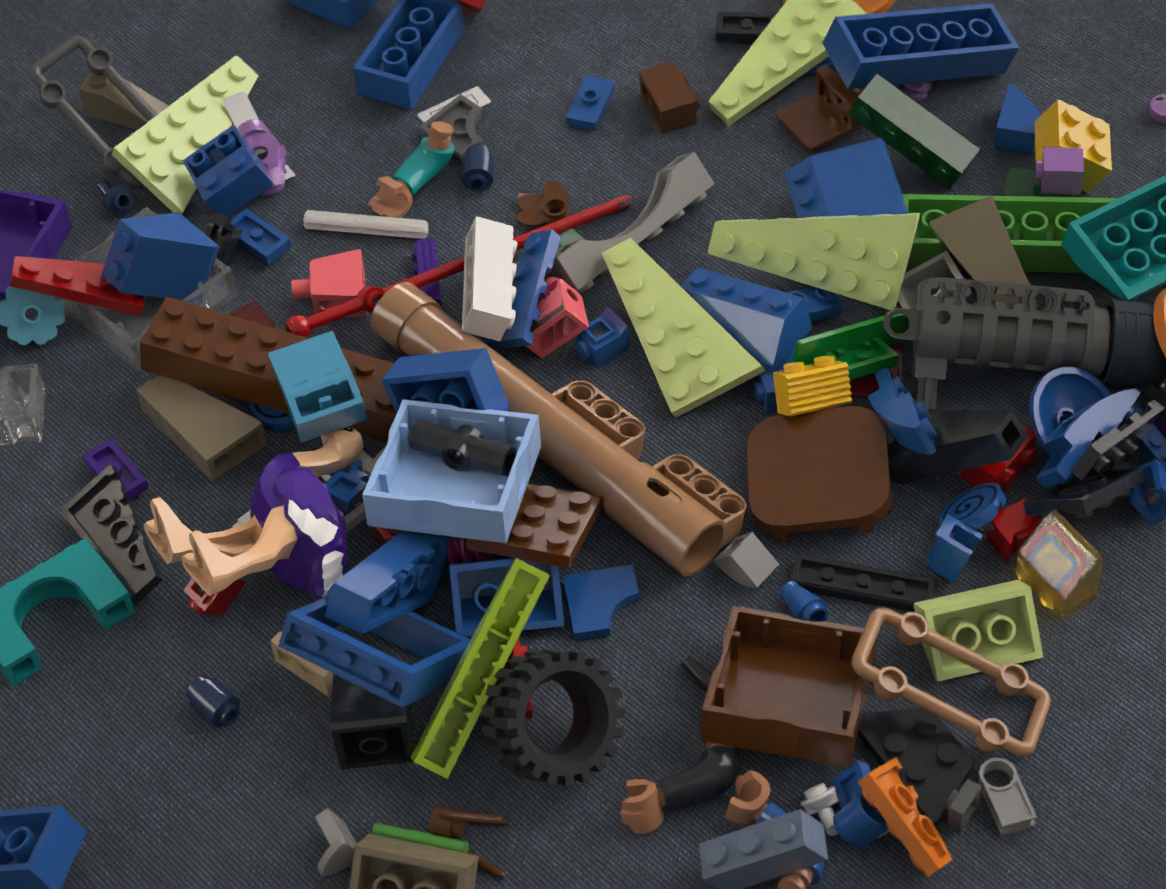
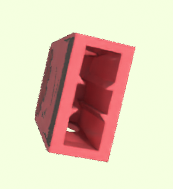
[526,277,589,359]

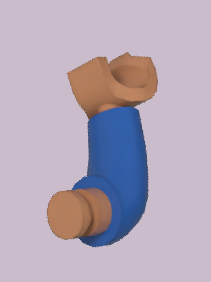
[725,770,824,889]

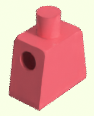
[291,249,367,317]

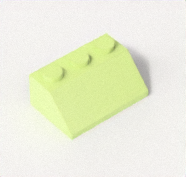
[914,580,1043,682]

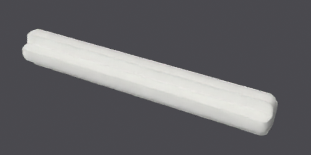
[303,210,429,239]

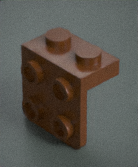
[777,65,862,152]

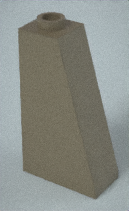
[928,195,1039,308]
[136,375,267,481]

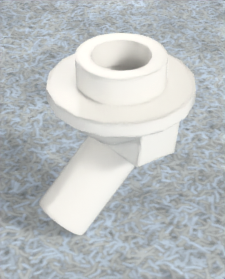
[800,783,838,836]

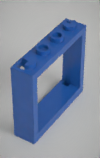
[278,597,470,708]

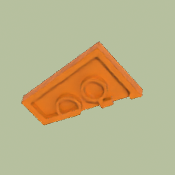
[858,757,953,877]

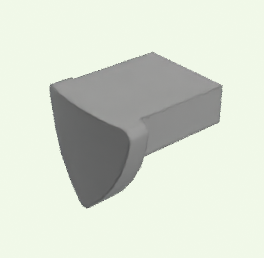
[315,808,356,877]

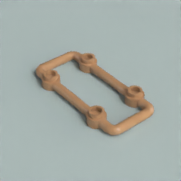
[851,608,1051,756]

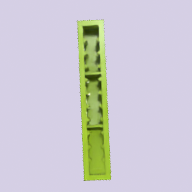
[411,558,550,779]

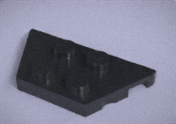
[857,708,974,828]

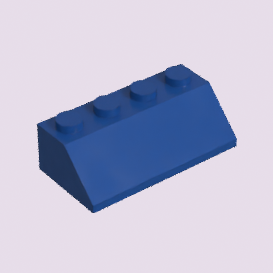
[680,267,812,371]

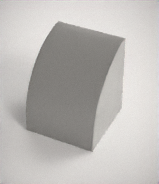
[713,532,779,588]

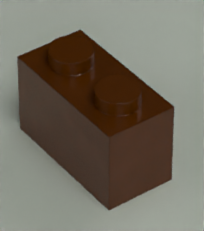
[639,61,700,134]

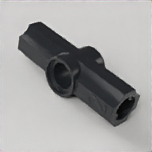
[409,420,517,477]

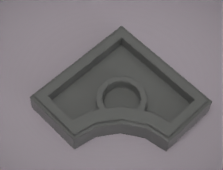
[417,94,484,165]

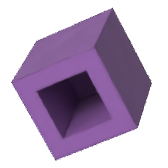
[1035,147,1084,194]

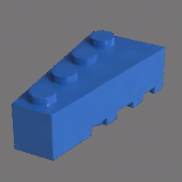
[325,530,452,634]

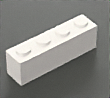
[462,216,517,341]

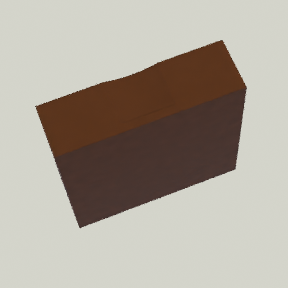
[701,605,877,768]

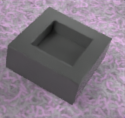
[945,779,981,834]

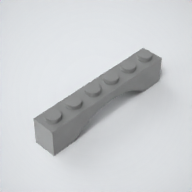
[550,152,715,294]

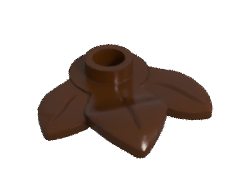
[515,180,572,227]

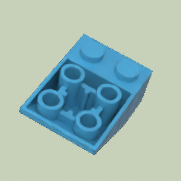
[268,331,367,443]

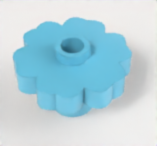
[0,286,65,345]

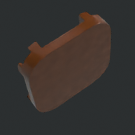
[747,406,893,542]

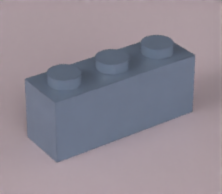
[699,809,828,889]

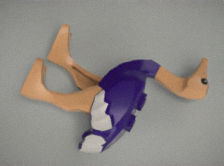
[144,427,364,599]

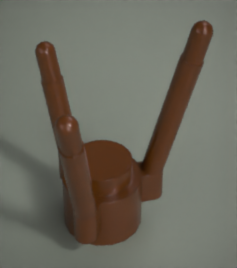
[429,805,509,879]

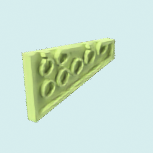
[709,0,868,126]
[111,55,259,215]
[707,213,920,310]
[602,238,766,418]

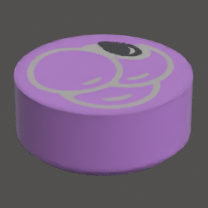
[1149,94,1166,124]

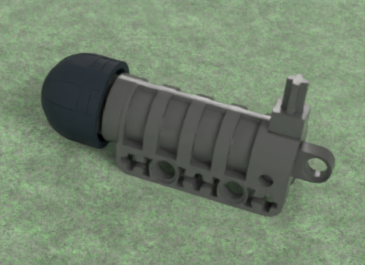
[883,277,1166,410]

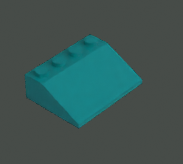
[1061,175,1166,301]

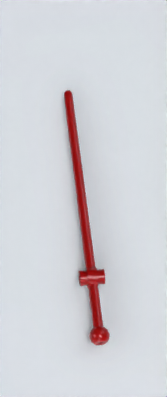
[285,195,632,338]

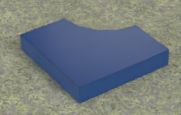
[563,564,640,641]

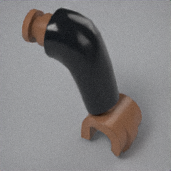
[620,742,740,834]

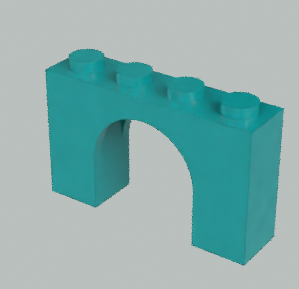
[0,538,135,687]

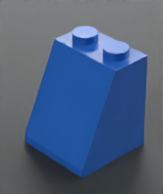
[101,212,220,302]

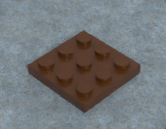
[466,484,602,568]

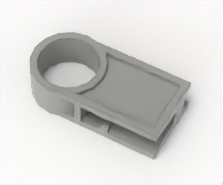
[978,757,1037,836]

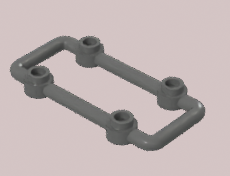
[29,36,158,187]

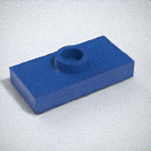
[566,75,615,131]

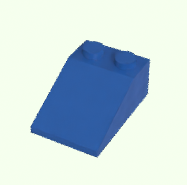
[0,805,87,889]

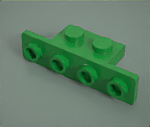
[792,314,908,380]

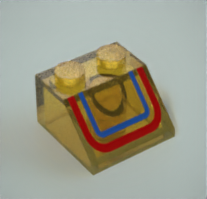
[1016,509,1103,620]

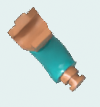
[368,121,455,218]

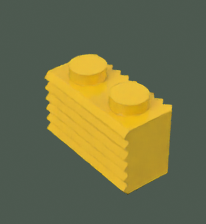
[773,356,852,416]

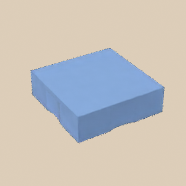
[362,399,541,543]

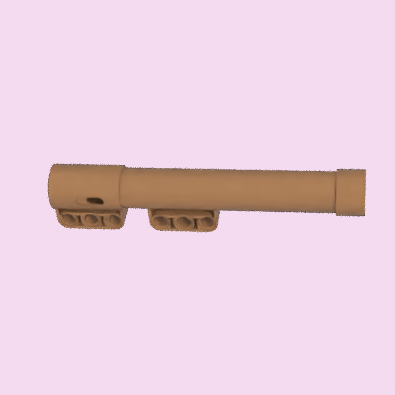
[370,282,746,576]

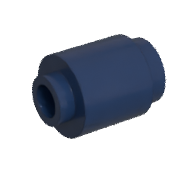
[462,144,494,191]
[186,675,240,728]

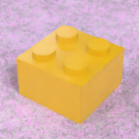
[1034,99,1112,193]

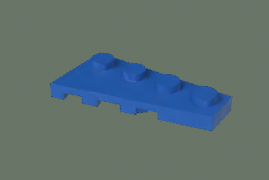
[483,229,561,350]

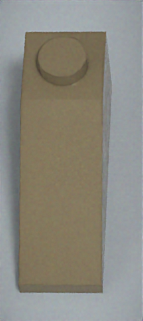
[79,72,169,130]

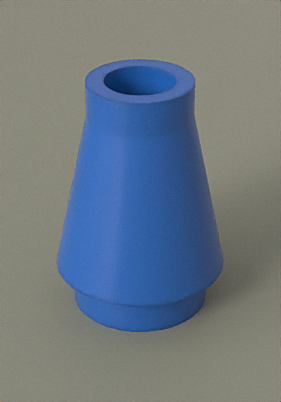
[780,581,829,622]

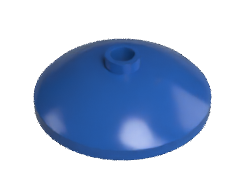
[1029,367,1120,456]

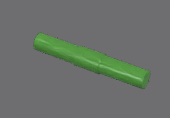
[372,823,469,853]

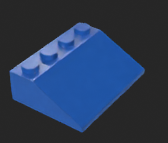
[784,138,908,218]

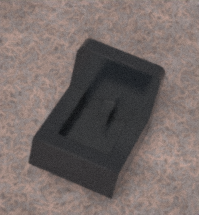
[199,212,242,266]

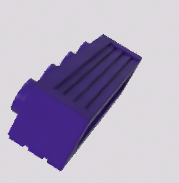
[412,238,443,311]

